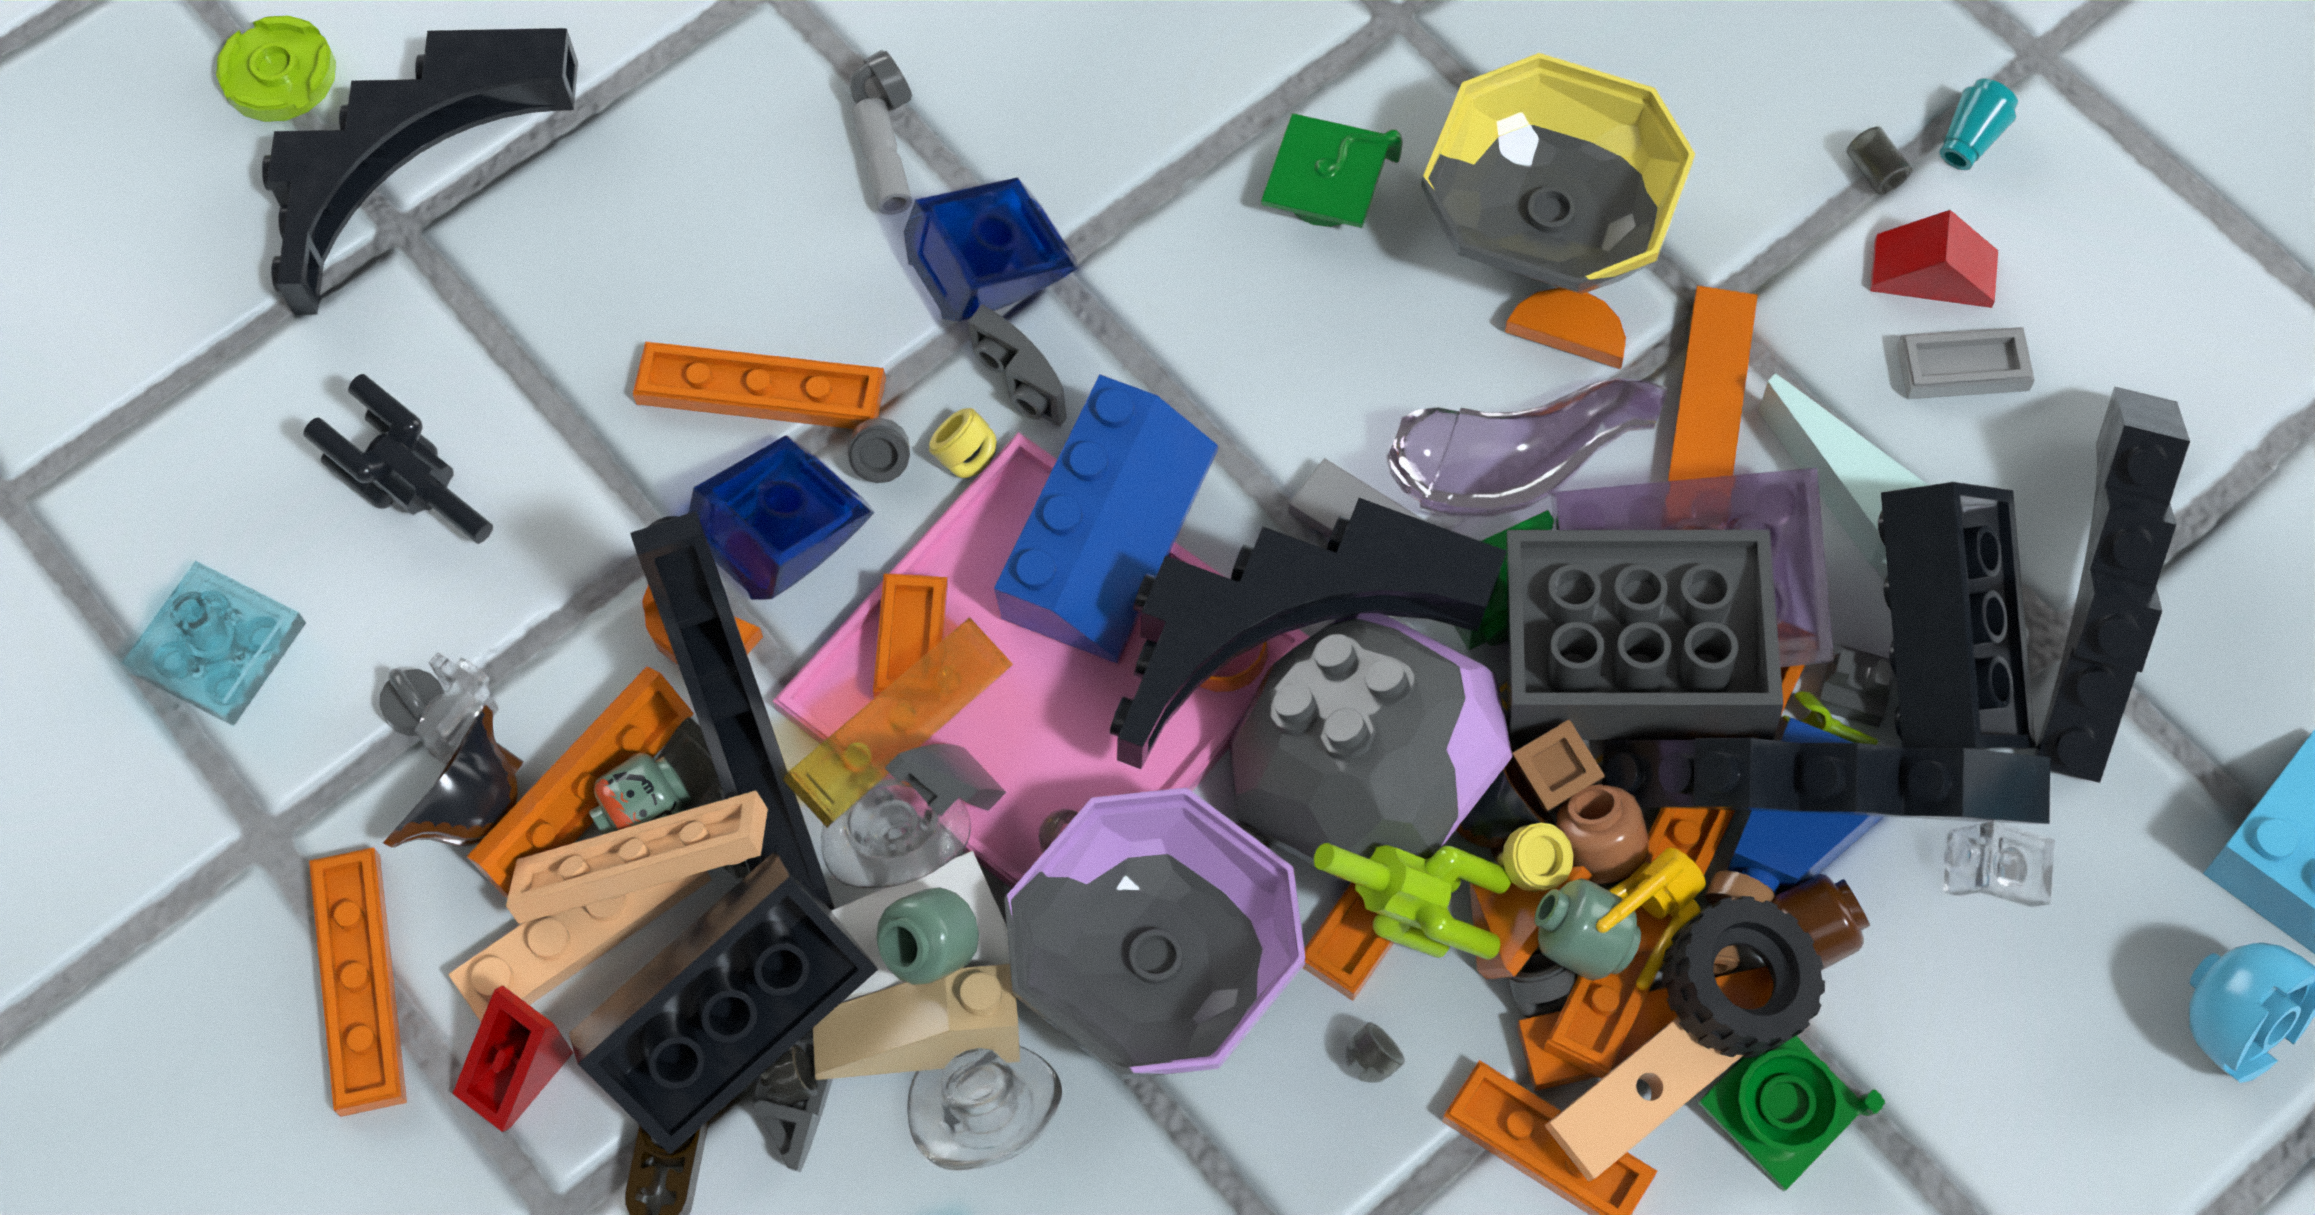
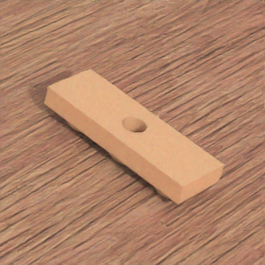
[1544,1016,1743,1182]

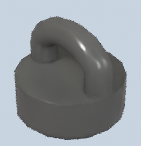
[850,50,912,110]
[848,418,910,483]
[379,668,448,736]
[1507,949,1577,1018]

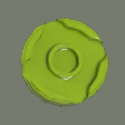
[216,15,336,122]

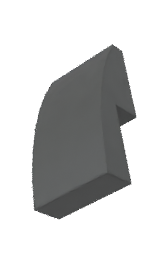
[968,304,1067,427]

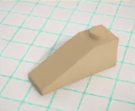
[813,964,1020,1080]

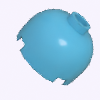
[2189,942,2315,1083]

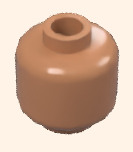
[1556,784,1649,884]

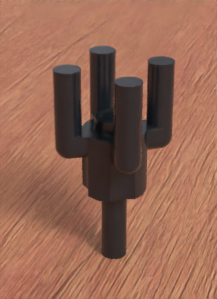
[303,374,493,544]

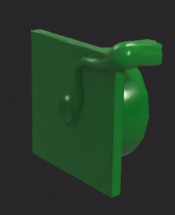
[1261,113,1403,228]
[1697,1036,1885,1191]

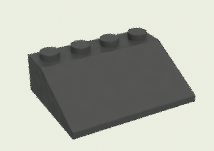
[1506,530,1783,740]

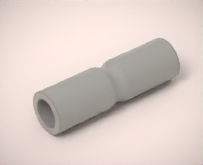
[852,98,912,215]

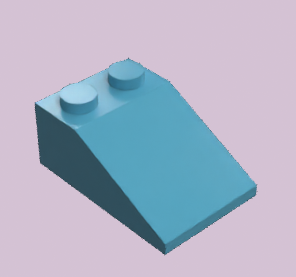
[2203,729,2315,954]

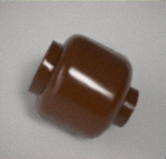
[1772,874,1870,971]

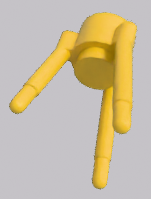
[1596,847,1706,990]

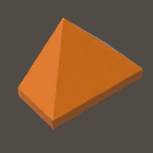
[1469,866,1592,979]

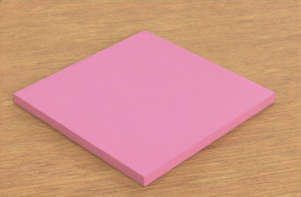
[773,432,1310,888]

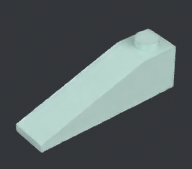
[1758,373,1928,581]

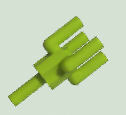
[1314,843,1511,960]

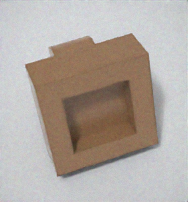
[1512,719,1605,813]

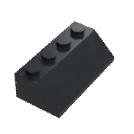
[1878,482,2036,751]
[568,850,878,1154]

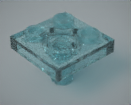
[122,561,306,726]

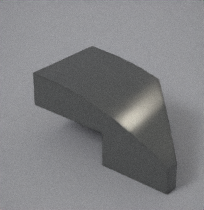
[885,744,1006,816]
[752,1041,833,1172]

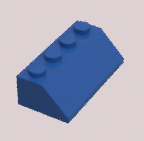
[994,374,1218,663]

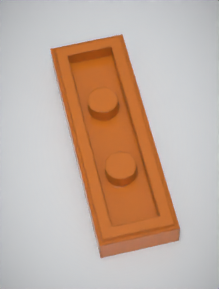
[1442,1060,1657,1215]

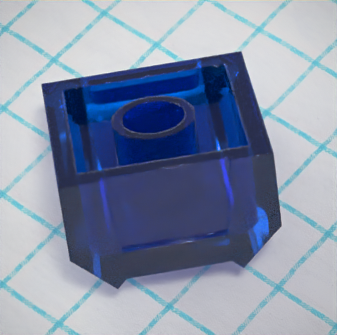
[903,177,1078,322]
[688,435,875,600]

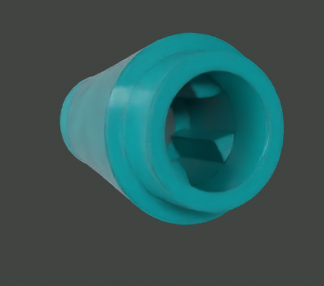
[1939,78,2018,171]

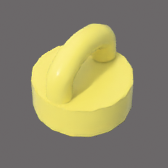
[929,408,997,478]
[1497,822,1574,892]

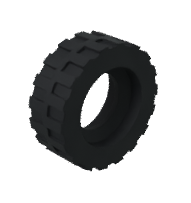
[1662,896,1825,1058]

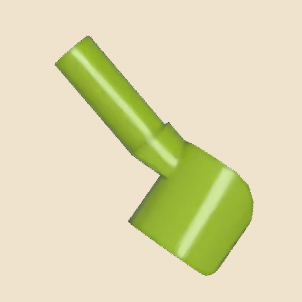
[1783,691,1878,745]

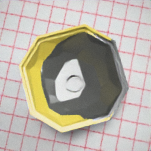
[1421,53,1695,294]

